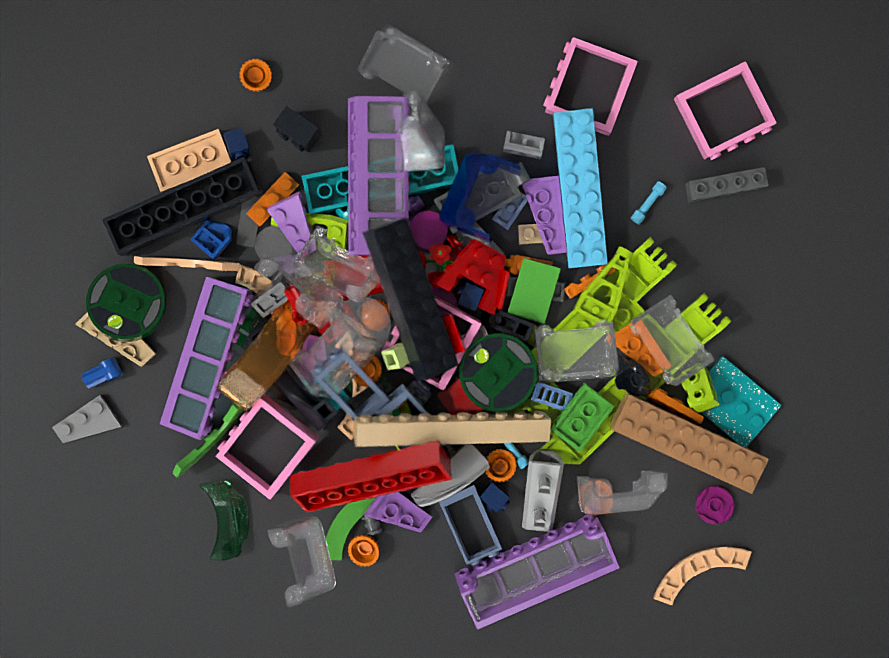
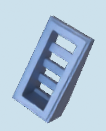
[530,382,573,410]

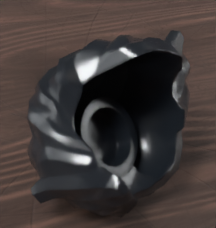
[613,354,651,396]

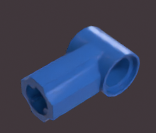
[81,356,123,389]

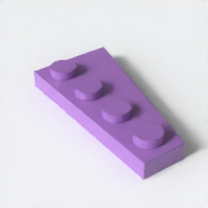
[522,176,567,255]

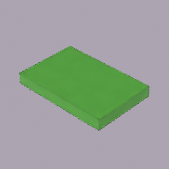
[507,258,561,324]
[550,383,615,452]

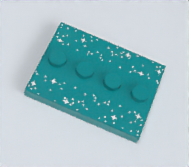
[685,356,782,447]

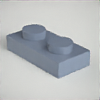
[492,193,528,230]

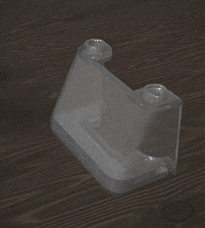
[357,25,451,109]
[400,91,445,171]
[294,226,380,301]
[254,254,343,329]
[629,295,715,386]
[288,306,380,398]
[535,320,619,383]
[577,470,668,515]
[268,516,336,607]

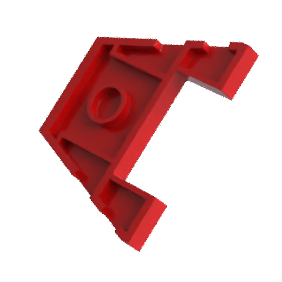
[433,239,506,315]

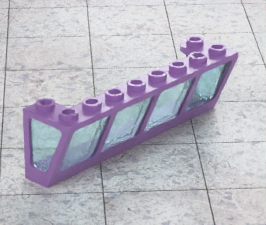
[160,277,254,440]

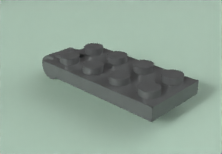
[434,162,531,234]

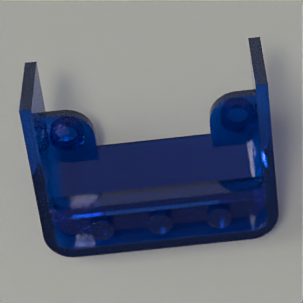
[439,152,521,244]

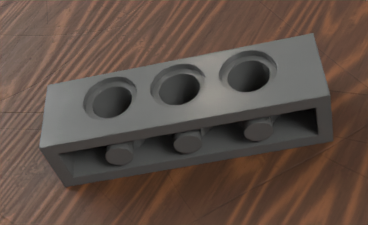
[685,167,769,203]

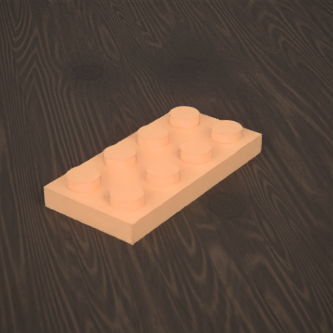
[147,129,232,193]

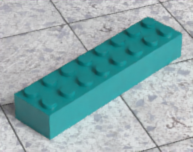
[302,144,461,214]

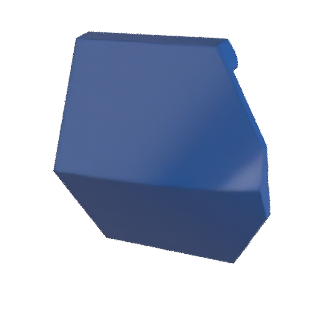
[190,220,232,261]

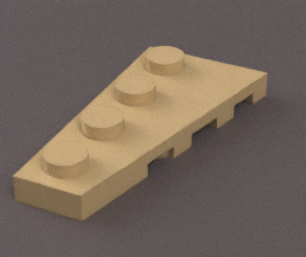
[75,312,157,367]

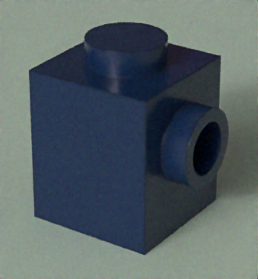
[223,128,250,161]
[457,281,484,312]
[479,481,510,512]

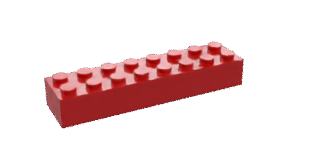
[290,441,452,513]

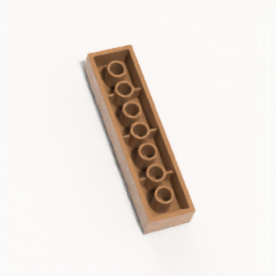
[609,392,769,494]

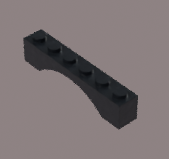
[242,327,338,432]

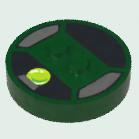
[86,264,166,342]
[459,334,538,412]

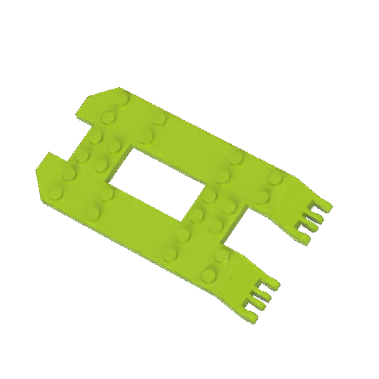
[504,237,732,464]

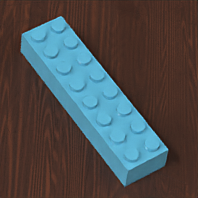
[553,108,608,268]

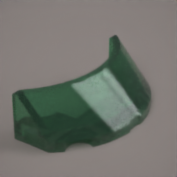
[199,480,249,561]

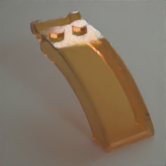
[216,300,321,411]

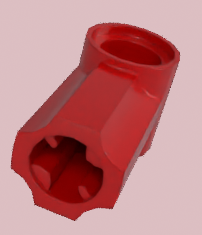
[284,283,317,325]

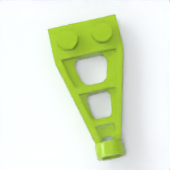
[271,213,349,254]
[573,246,633,327]

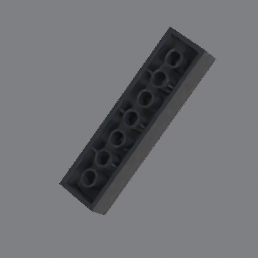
[102,157,262,256]
[362,217,459,380]

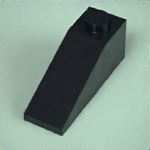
[480,309,542,347]

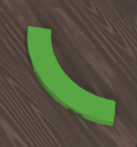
[173,395,251,478]
[323,492,400,560]

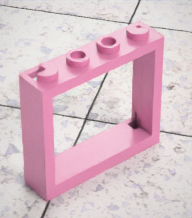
[543,37,638,136]
[674,61,776,160]
[382,295,481,391]
[216,394,319,499]

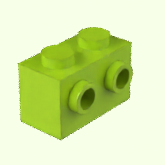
[681,365,720,413]

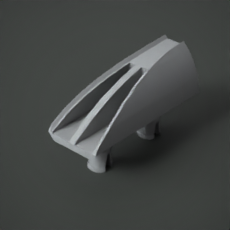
[411,444,490,507]
[522,449,564,532]

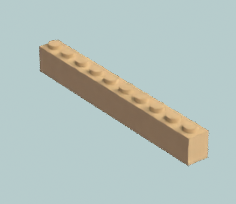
[354,411,551,446]

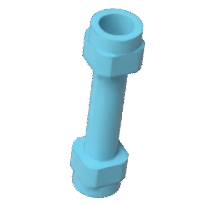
[631,181,667,225]
[504,443,529,469]

